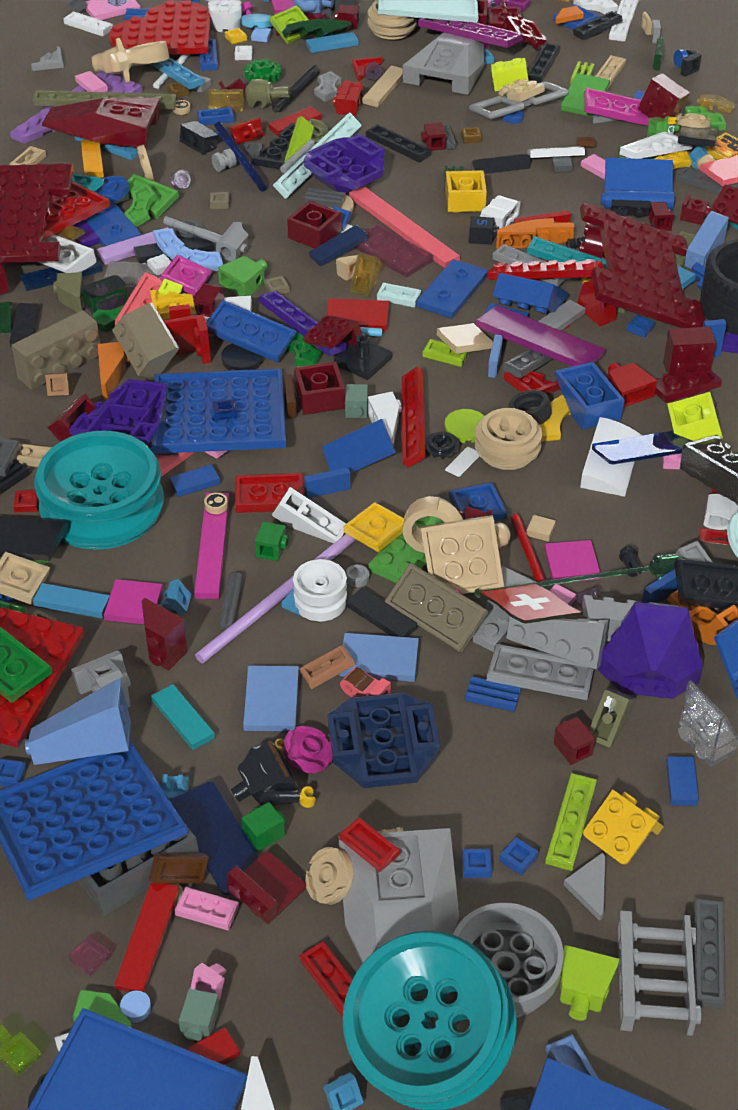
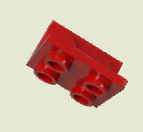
[163,314,211,364]

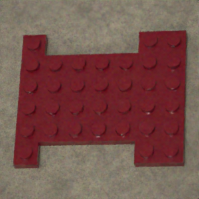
[0,163,74,263]
[580,202,705,328]

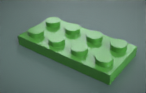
[369,516,445,583]

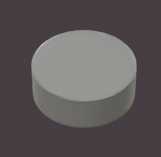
[345,564,369,587]

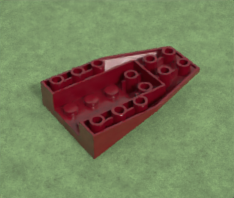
[42,98,160,149]

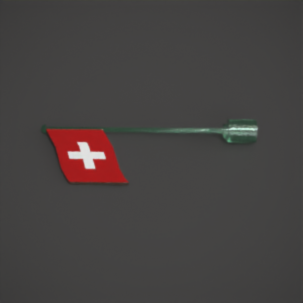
[474,552,679,624]

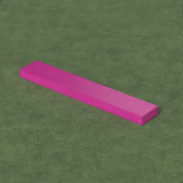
[194,493,229,599]

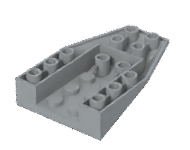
[403,32,484,95]
[339,828,459,1000]

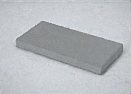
[486,644,594,700]

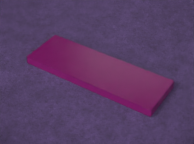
[418,18,523,48]
[476,305,605,367]

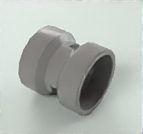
[211,149,237,172]

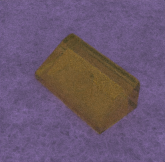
[208,89,244,112]

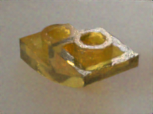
[697,94,736,113]
[56,226,85,242]

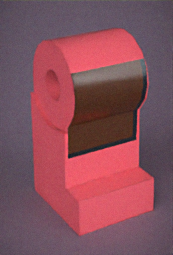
[340,667,391,698]

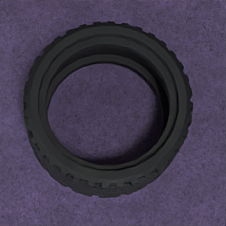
[700,239,738,334]

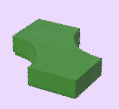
[124,184,158,228]

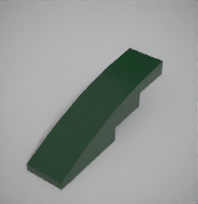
[282,19,352,39]

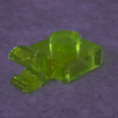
[0,1024,41,1077]

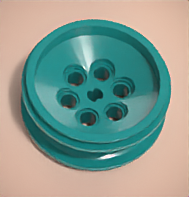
[34,431,164,550]
[343,931,517,1110]

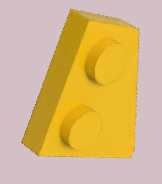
[150,290,196,320]

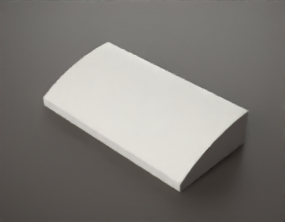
[39,235,97,273]
[580,417,642,497]

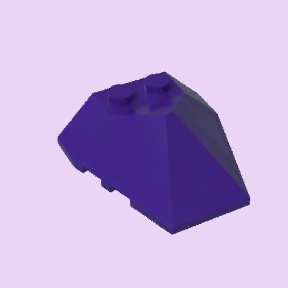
[69,379,168,445]
[598,602,703,699]

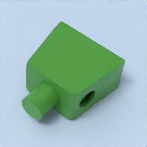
[218,256,267,296]

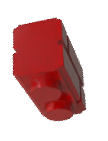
[333,80,363,116]

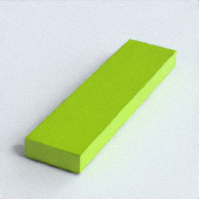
[545,773,597,871]

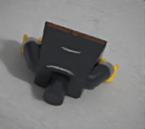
[231,739,316,808]

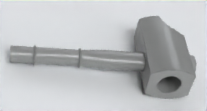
[163,216,248,261]

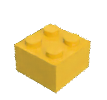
[445,171,487,213]

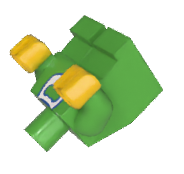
[647,116,679,137]

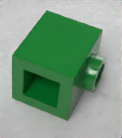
[255,522,289,561]
[241,802,286,852]

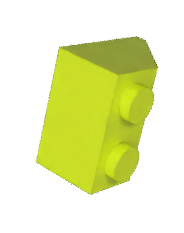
[491,58,529,91]
[667,392,723,444]

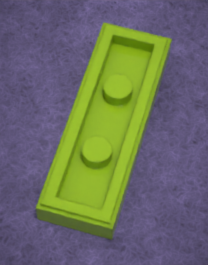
[284,116,314,162]

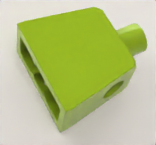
[560,945,620,1021]

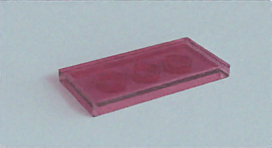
[354,224,434,278]

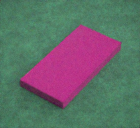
[584,88,649,126]

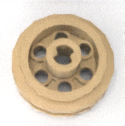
[368,0,417,39]
[475,408,542,470]

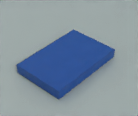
[322,419,396,474]

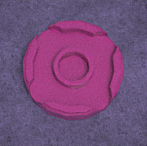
[282,726,333,773]

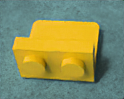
[583,790,664,865]

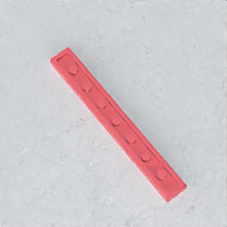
[349,186,460,268]

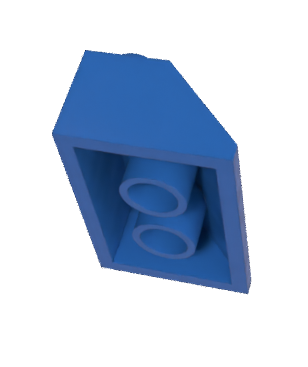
[493,273,568,314]

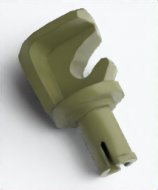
[245,79,290,109]

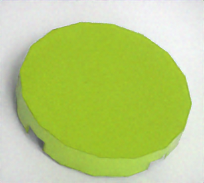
[444,409,485,443]

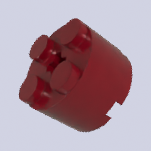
[579,223,605,260]

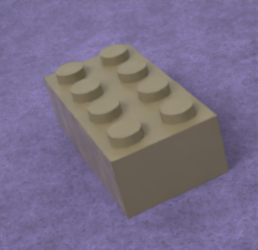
[11,310,100,390]

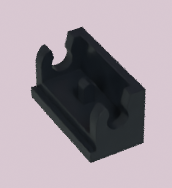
[179,121,220,155]

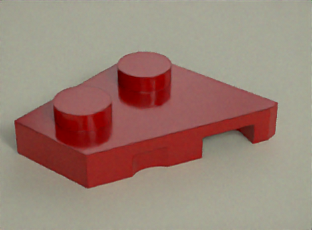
[503,371,561,394]

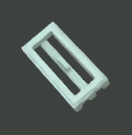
[377,283,421,307]

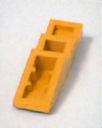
[81,140,104,177]

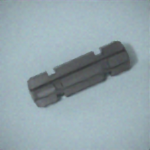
[443,124,456,150]

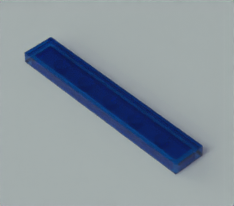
[214,121,268,192]

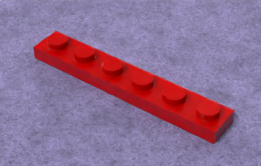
[487,259,604,280]
[401,366,425,468]

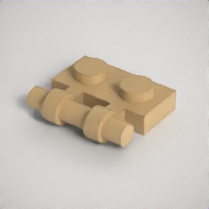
[499,79,545,102]

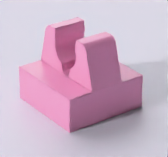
[191,963,226,1000]

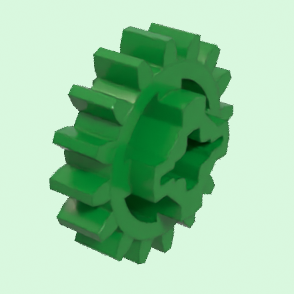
[244,59,281,83]

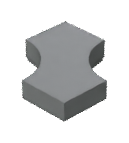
[314,71,341,102]

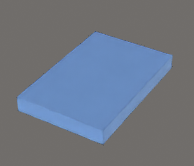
[339,633,419,682]
[243,666,299,731]

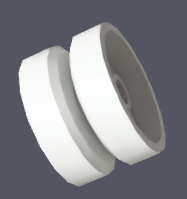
[293,559,347,622]

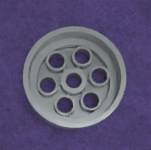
[453,903,564,1018]

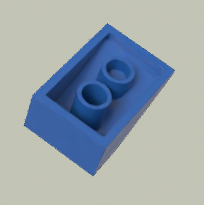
[555,362,624,430]

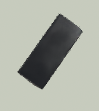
[472,154,530,174]

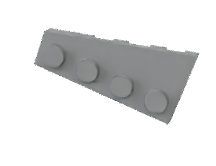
[473,566,544,652]
[506,617,609,669]

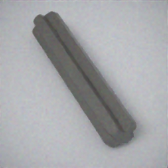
[219,572,242,631]

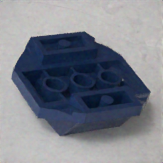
[327,693,440,788]

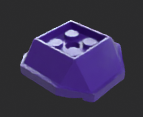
[304,134,385,195]

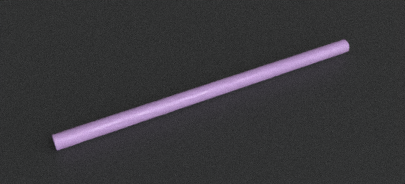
[195,534,356,664]

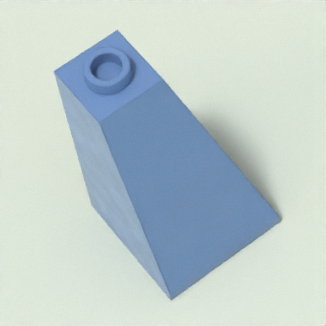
[25,679,131,765]

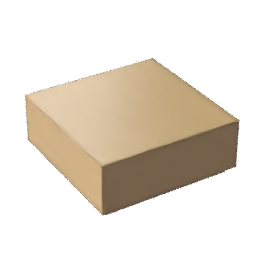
[527,515,556,542]

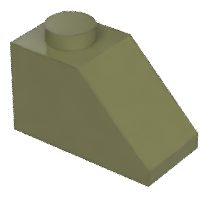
[53,272,84,312]
[590,689,635,748]

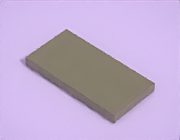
[384,563,489,653]

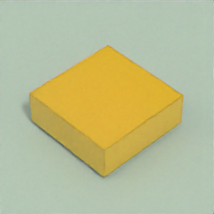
[225,28,247,44]

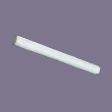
[153,54,190,89]

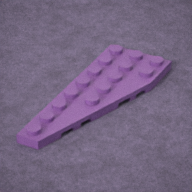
[10,72,143,144]

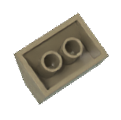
[112,303,179,378]

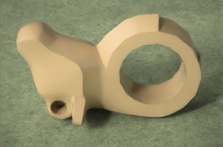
[92,38,169,83]
[403,496,511,553]

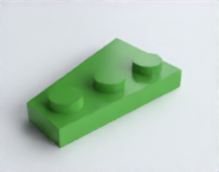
[127,174,179,219]

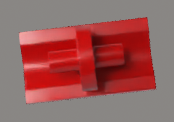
[230,117,264,145]

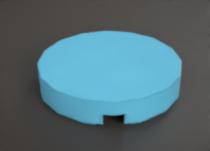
[242,14,273,28]

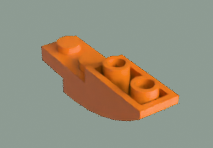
[496,218,574,248]

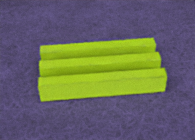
[570,61,595,83]
[422,339,469,367]

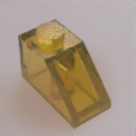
[350,253,382,297]

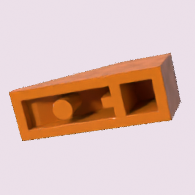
[98,342,130,401]

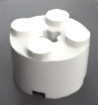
[208,0,242,32]

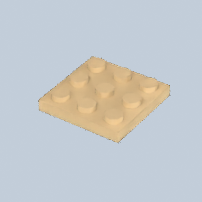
[421,515,504,594]

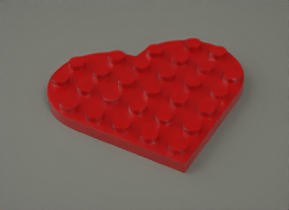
[109,0,211,55]

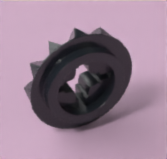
[425,432,460,459]

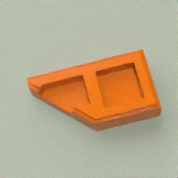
[555,6,584,24]

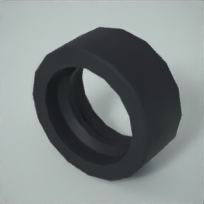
[508,390,552,425]

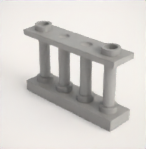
[617,911,701,1036]

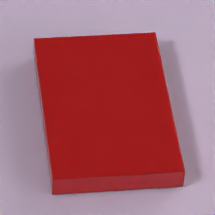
[326,298,389,331]
[235,473,304,513]

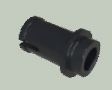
[619,546,643,577]

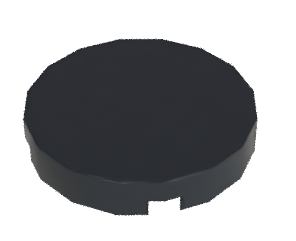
[221,343,263,371]

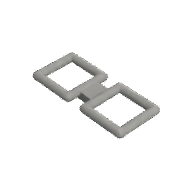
[469,81,568,119]

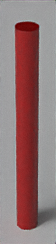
[511,514,546,585]

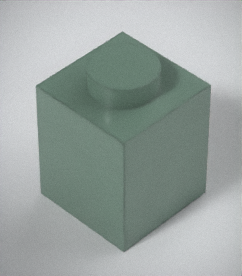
[345,384,368,418]
[179,989,220,1041]

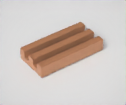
[299,645,355,689]

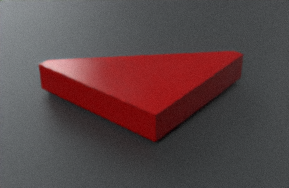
[352,57,383,81]

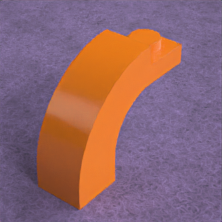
[667,590,738,645]

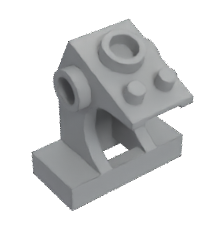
[71,650,131,707]

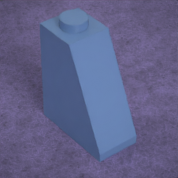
[684,211,729,269]

